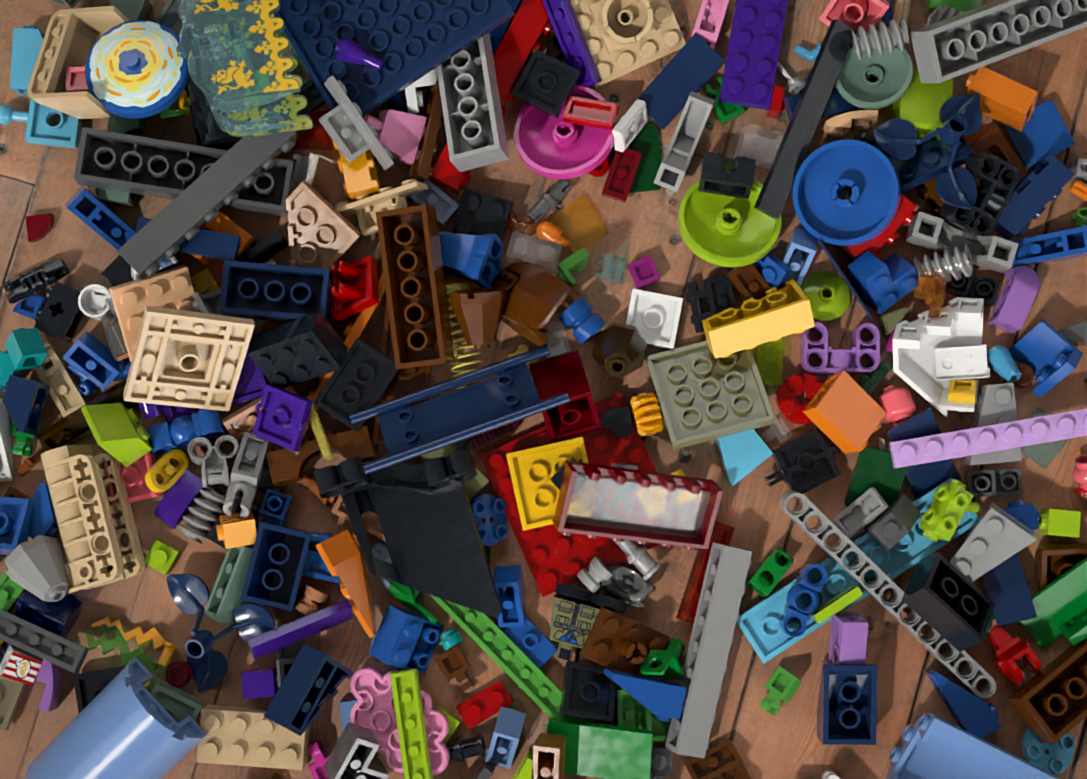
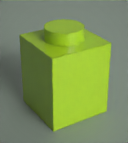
[1038,509,1081,538]

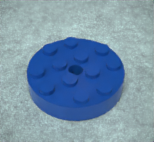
[793,140,901,246]

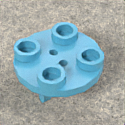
[1021,727,1076,774]

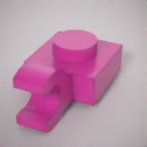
[307,738,330,779]

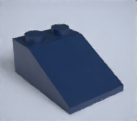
[817,664,877,745]

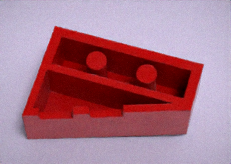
[840,193,917,260]

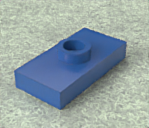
[503,616,558,669]

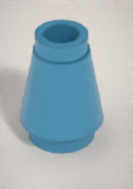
[987,345,1022,383]

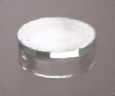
[526,718,548,745]

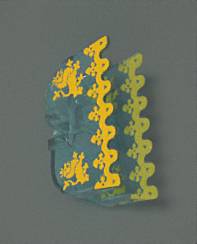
[176,0,313,138]

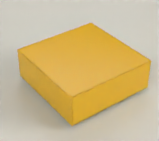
[948,379,977,403]

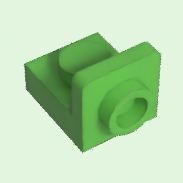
[557,247,589,288]

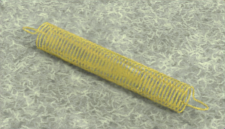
[304,397,335,466]

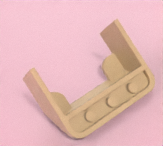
[27,6,130,119]

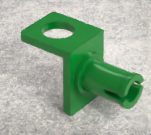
[640,638,685,679]

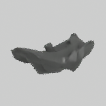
[602,564,653,607]

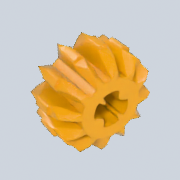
[630,392,663,436]

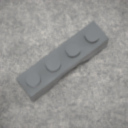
[904,211,1019,273]

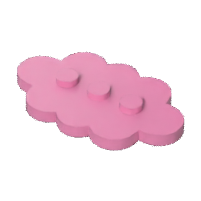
[350,667,450,775]

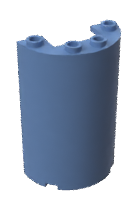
[26,657,207,779]
[886,713,1061,779]

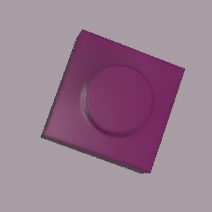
[627,255,661,289]

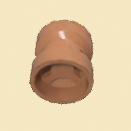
[294,583,329,615]

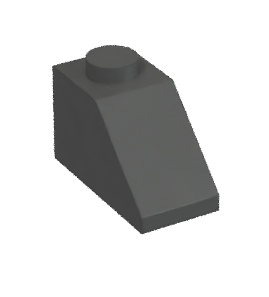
[865,494,922,549]

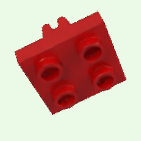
[331,255,379,321]

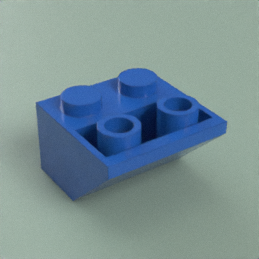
[369,605,444,674]

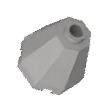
[5,535,69,602]

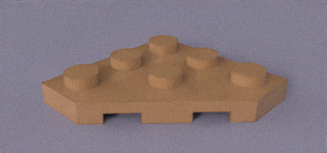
[285,180,362,269]

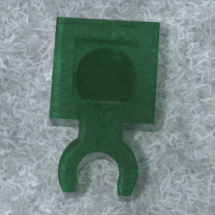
[856,359,893,395]

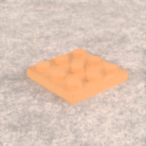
[109,265,197,362]

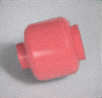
[878,385,916,425]

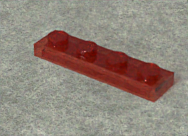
[676,521,735,624]

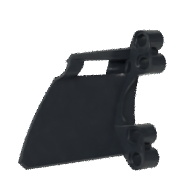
[313,449,503,618]

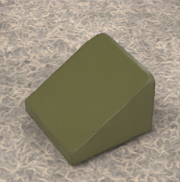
[878,307,909,336]

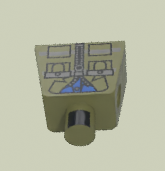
[550,595,600,661]

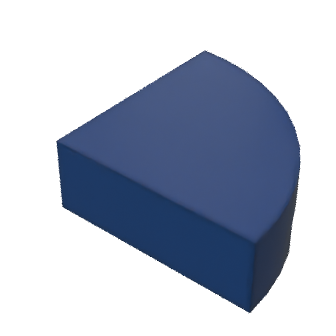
[13,295,47,320]

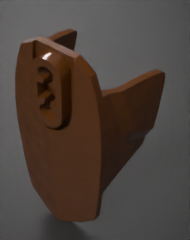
[491,262,580,347]

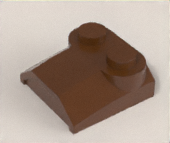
[1035,541,1087,591]

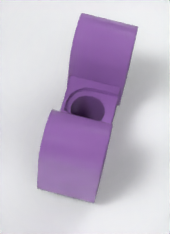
[800,322,880,374]

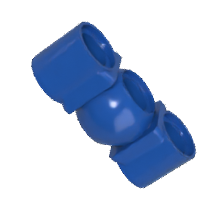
[147,409,224,455]
[779,563,828,637]

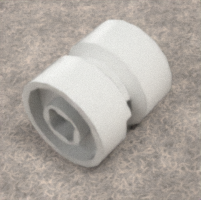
[78,284,112,321]

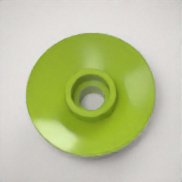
[800,271,850,321]

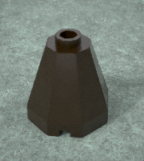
[592,322,647,378]

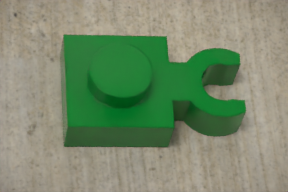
[705,77,745,126]

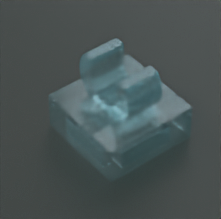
[595,254,626,284]

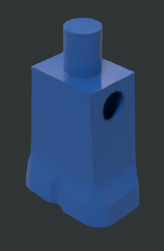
[439,232,503,289]

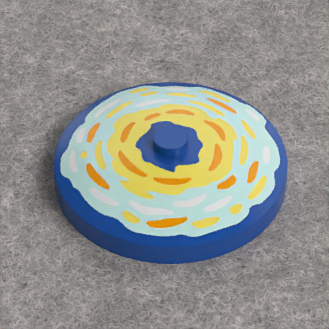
[85,20,190,119]

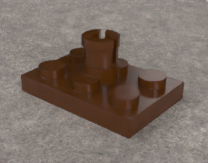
[580,606,671,678]

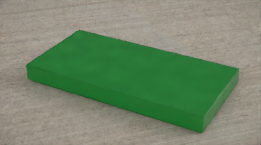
[547,718,654,779]

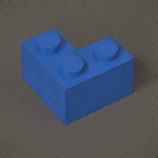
[847,251,921,315]

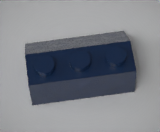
[240,522,312,611]

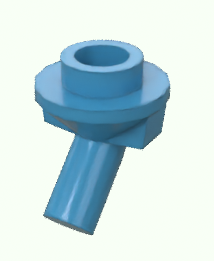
[794,41,822,62]

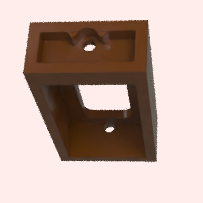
[916,127,1026,223]

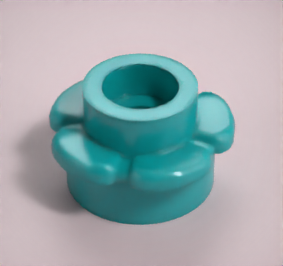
[439,628,464,651]

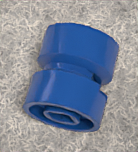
[558,296,607,345]

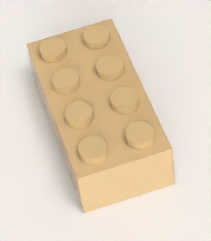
[196,705,311,770]

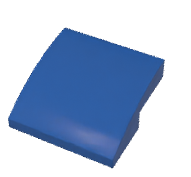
[1004,99,1075,169]

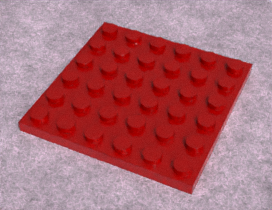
[480,392,682,597]

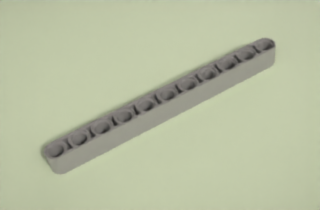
[779,490,997,698]

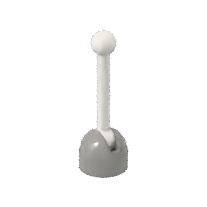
[777,61,806,96]

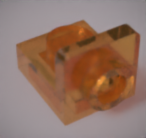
[914,274,946,317]

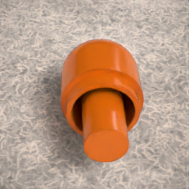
[536,221,570,250]

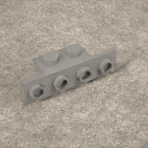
[319,75,394,171]

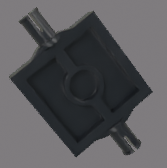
[765,428,841,498]

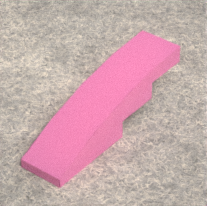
[691,0,729,94]

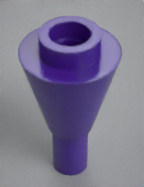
[334,36,383,71]

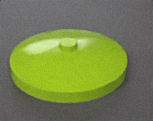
[678,179,782,267]

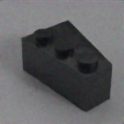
[184,68,238,150]

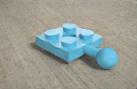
[0,99,82,149]

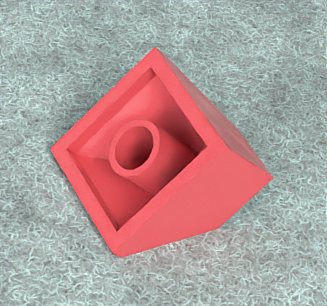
[819,0,890,42]

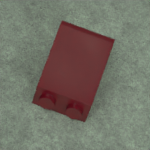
[529,350,601,442]

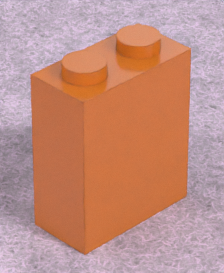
[965,66,1038,132]
[802,370,886,454]

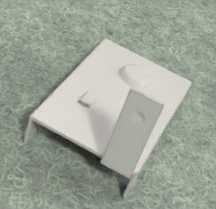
[290,153,338,194]
[935,345,990,381]

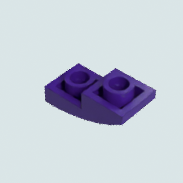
[154,469,205,529]

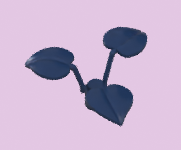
[873,94,982,209]
[167,574,276,691]

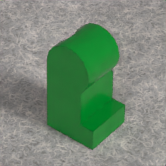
[745,546,794,597]

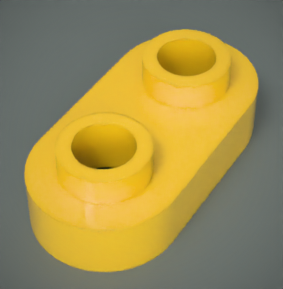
[145,449,188,493]

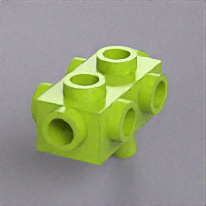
[919,479,979,542]

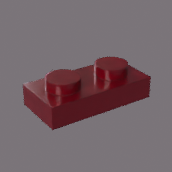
[602,148,642,203]

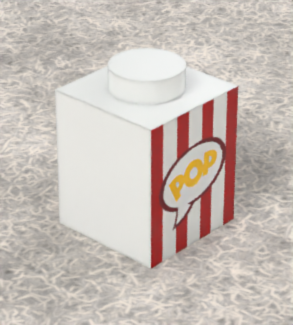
[0,644,43,686]

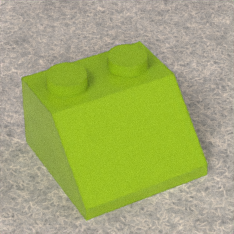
[81,402,152,467]

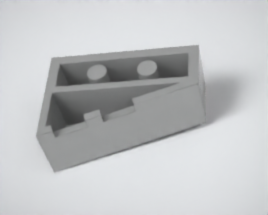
[961,383,1022,466]
[948,502,1037,582]

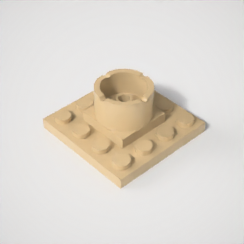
[570,0,686,88]
[123,306,255,412]

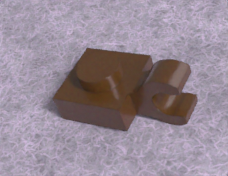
[435,645,475,693]

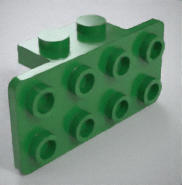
[1020,558,1087,648]

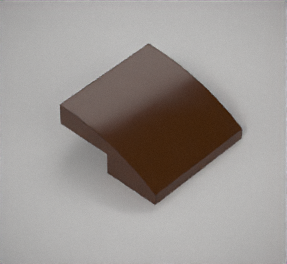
[684,738,751,779]

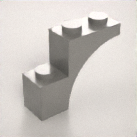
[654,91,715,192]

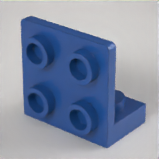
[1009,320,1083,398]

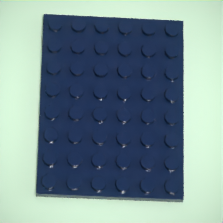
[269,0,516,117]

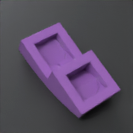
[36,659,62,712]

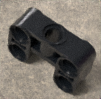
[941,152,1020,236]

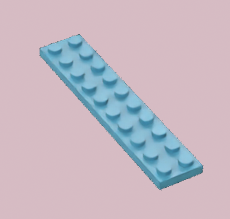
[736,478,979,664]

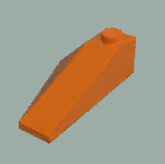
[315,529,377,638]

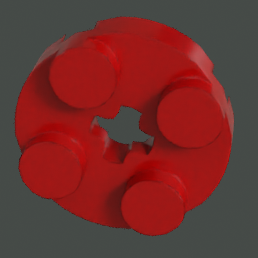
[775,373,824,425]

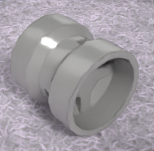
[577,556,613,593]

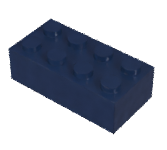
[219,260,333,323]

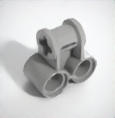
[188,435,239,488]

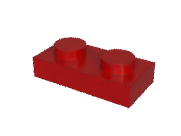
[456,679,514,730]

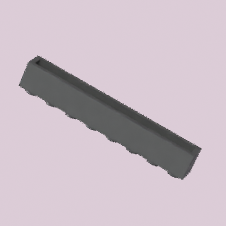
[117,110,297,278]

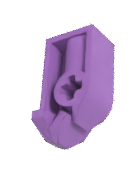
[987,265,1041,334]
[821,612,868,668]

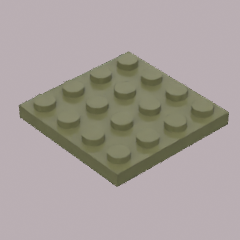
[645,340,775,450]

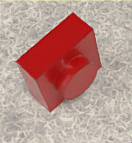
[766,86,786,119]

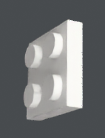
[626,289,683,349]

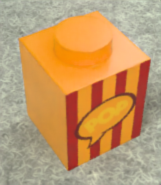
[216,510,257,549]

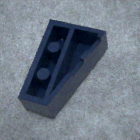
[994,153,1075,240]
[264,644,354,736]

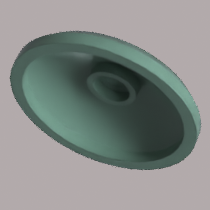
[835,42,913,109]

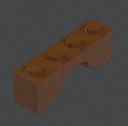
[265,425,377,487]

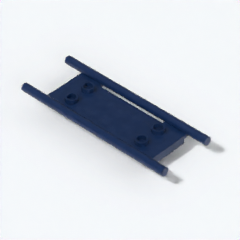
[349,345,570,475]

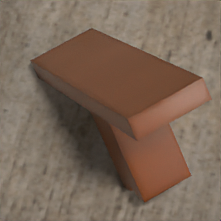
[16,449,45,477]

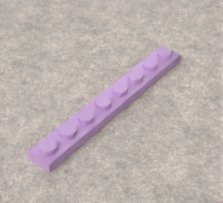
[889,409,1087,468]

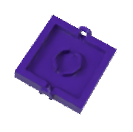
[253,384,313,451]

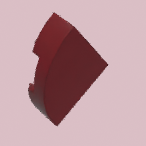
[26,213,54,243]

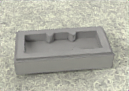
[832,487,891,540]

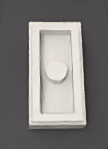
[612,99,648,152]

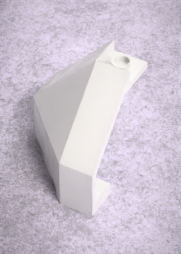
[893,297,984,418]

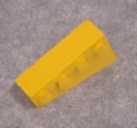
[702,279,815,359]

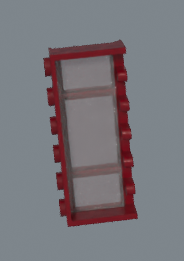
[552,460,723,550]

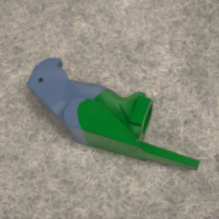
[372,541,438,624]

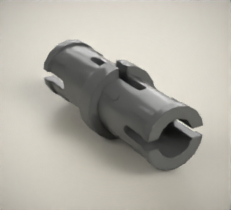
[525,179,572,225]

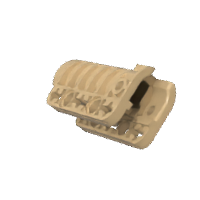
[41,444,145,594]

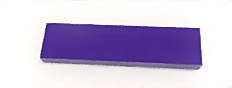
[542,0,602,87]
[248,600,353,659]

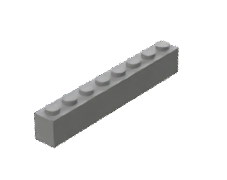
[665,542,752,758]

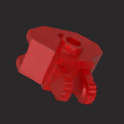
[989,626,1042,687]

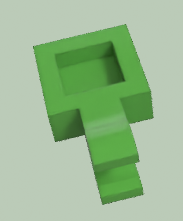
[759,666,802,716]

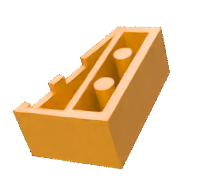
[333,141,382,202]

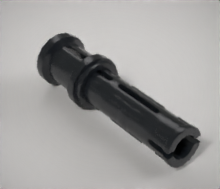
[446,733,487,762]

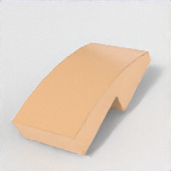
[821,110,878,137]

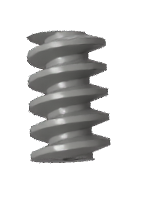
[852,17,909,60]
[914,244,973,287]
[177,486,226,544]

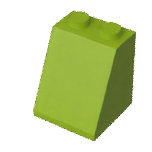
[890,70,953,143]

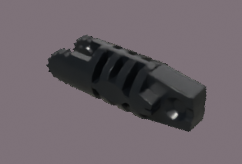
[3,258,70,304]

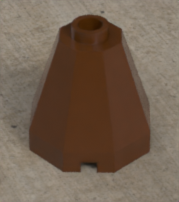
[450,288,507,349]

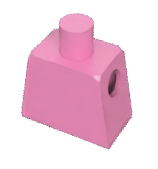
[364,109,427,166]

